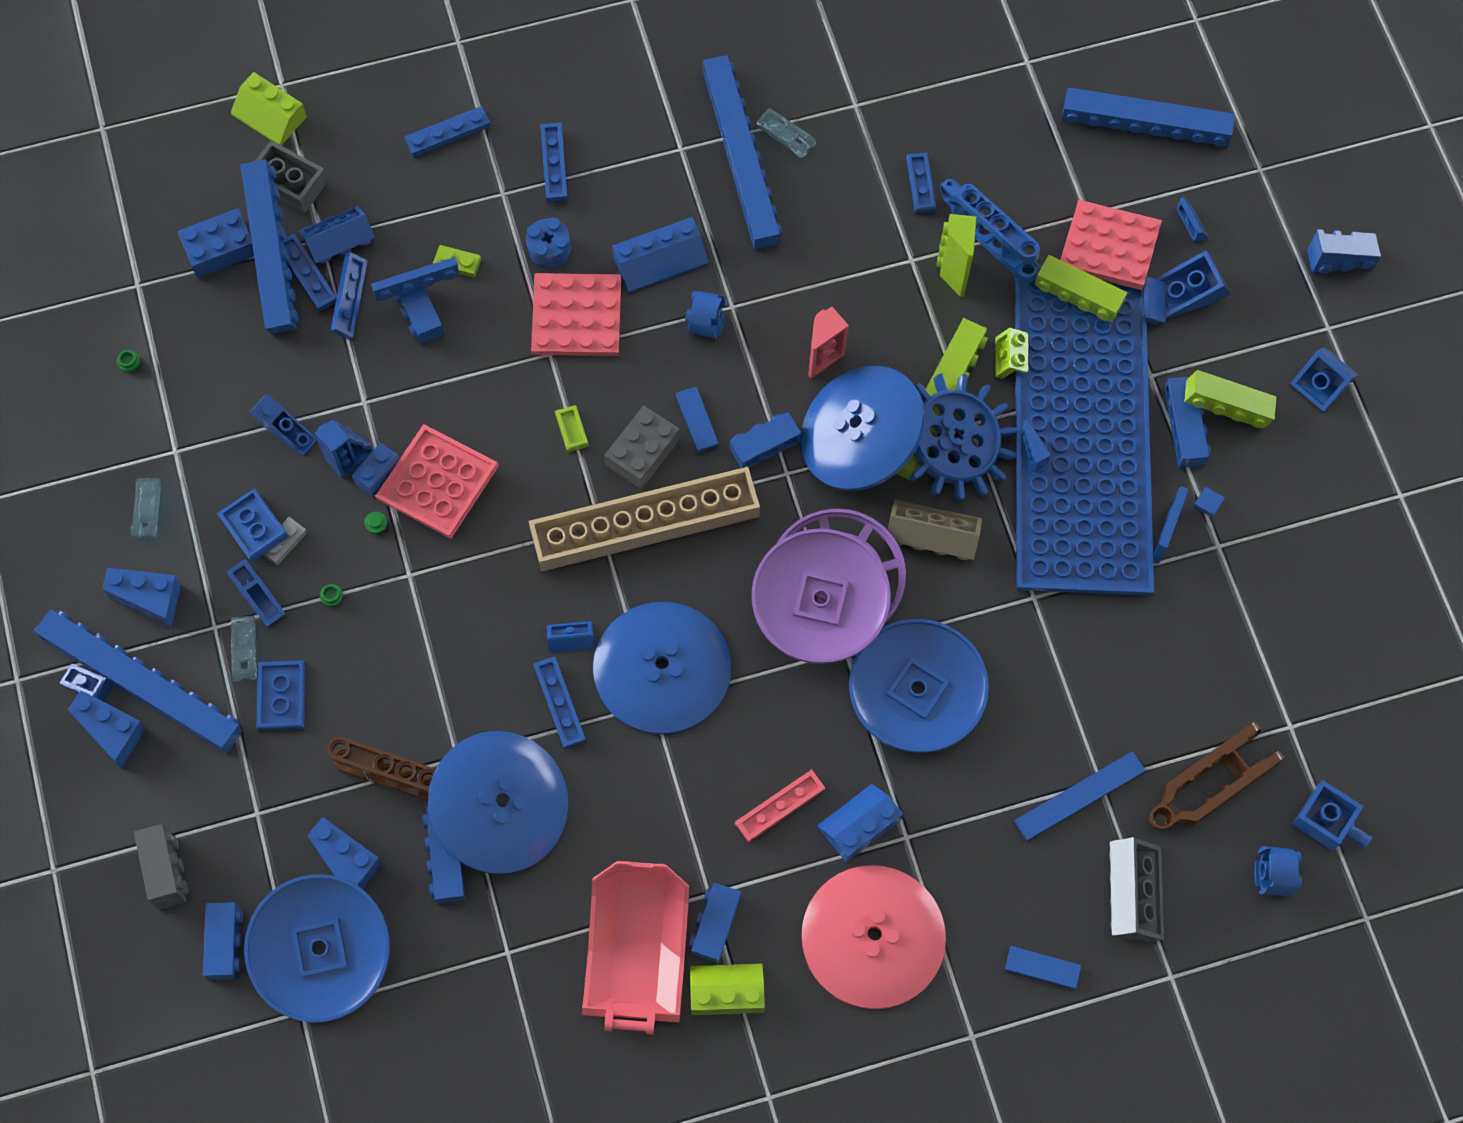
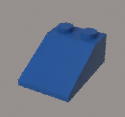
[1155,250,1231,319]

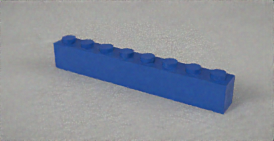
[1062,87,1235,146]
[240,159,299,335]

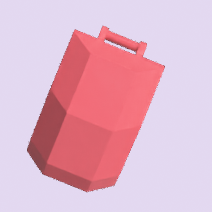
[582,861,689,1035]

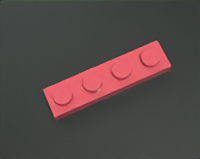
[735,769,825,843]

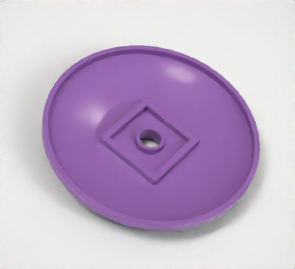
[752,529,891,664]

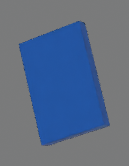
[1153,486,1188,564]
[217,488,290,562]
[256,660,306,731]

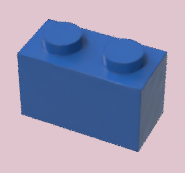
[352,443,399,498]

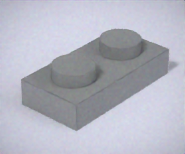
[264,517,307,566]

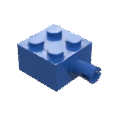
[1292,780,1373,851]

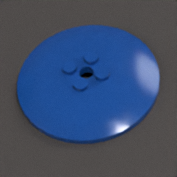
[801,366,925,491]
[593,602,731,735]
[849,619,989,753]
[428,731,568,874]
[244,874,390,1022]

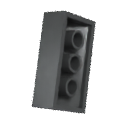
[1109,837,1164,941]

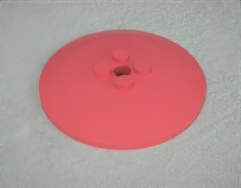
[802,865,946,1009]

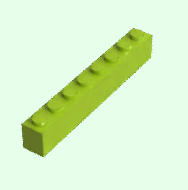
[896,318,988,480]

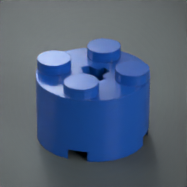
[526,217,571,268]
[685,291,727,339]
[1254,846,1302,897]

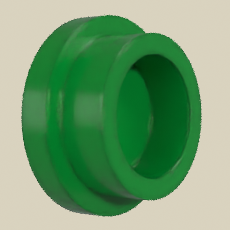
[117,350,140,372]
[364,512,387,534]
[320,584,343,607]

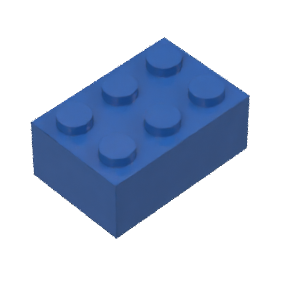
[177,208,254,278]

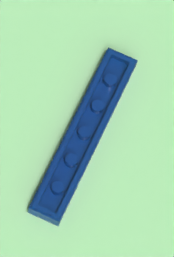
[1014,751,1146,841]

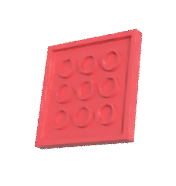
[1060,200,1162,290]
[531,273,621,356]
[375,424,499,539]

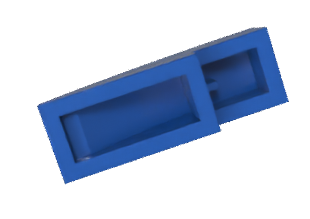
[226,559,286,627]

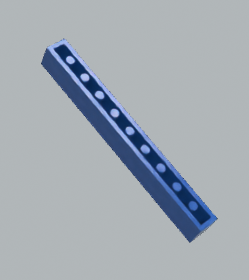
[703,55,782,250]
[34,609,243,754]

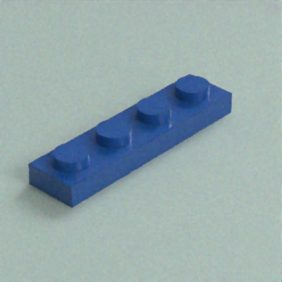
[404,106,491,157]
[540,123,568,202]
[283,233,337,312]
[330,252,367,340]
[371,257,460,301]
[533,656,586,750]

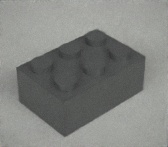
[255,141,328,214]
[604,405,680,490]
[134,824,189,910]

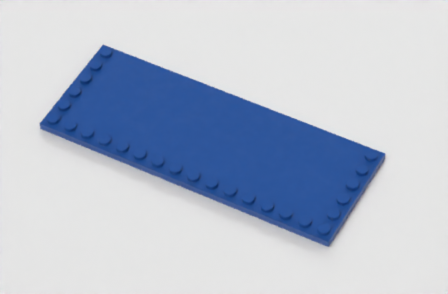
[1015,265,1154,596]

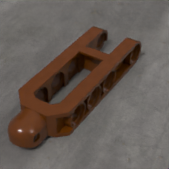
[1149,721,1285,831]
[327,737,436,801]

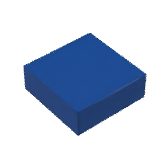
[1193,487,1225,518]

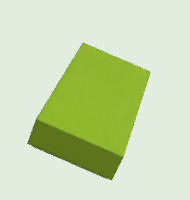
[555,405,589,453]

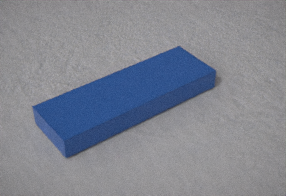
[906,153,936,213]
[676,387,719,453]
[1004,946,1081,990]

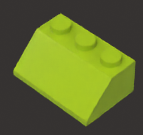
[231,72,307,145]
[690,964,765,1015]

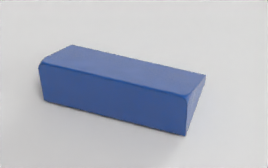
[1177,197,1209,243]
[1144,276,1166,325]
[547,621,594,652]

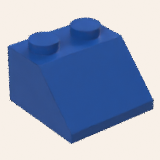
[1290,347,1358,412]

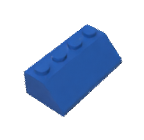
[612,217,709,293]

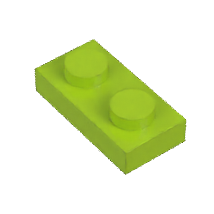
[433,245,481,278]

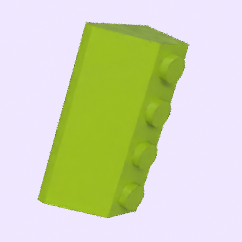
[937,214,976,297]

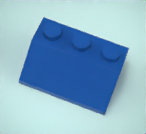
[299,206,375,263]
[817,784,903,863]

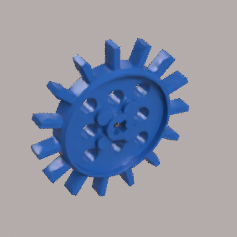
[909,373,1017,501]

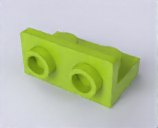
[995,328,1028,379]

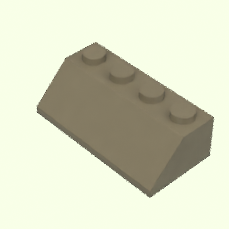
[887,499,982,560]

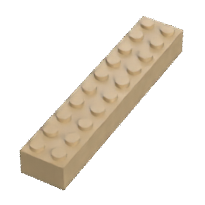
[529,467,760,572]

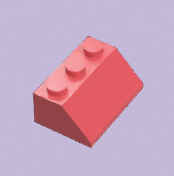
[808,307,849,379]

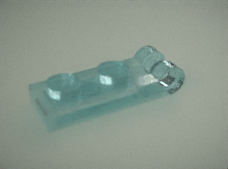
[756,108,816,158]
[131,478,161,538]
[231,616,257,681]

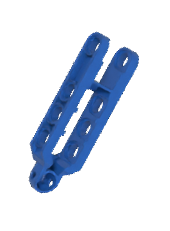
[940,179,1040,283]

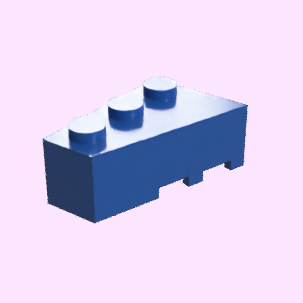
[1307,229,1381,274]
[315,419,374,478]
[103,568,181,627]
[68,690,146,769]
[308,817,382,889]

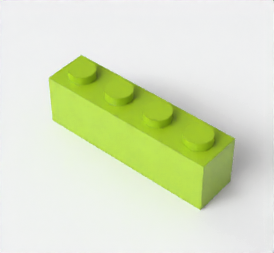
[1035,255,1127,323]
[1184,370,1276,428]

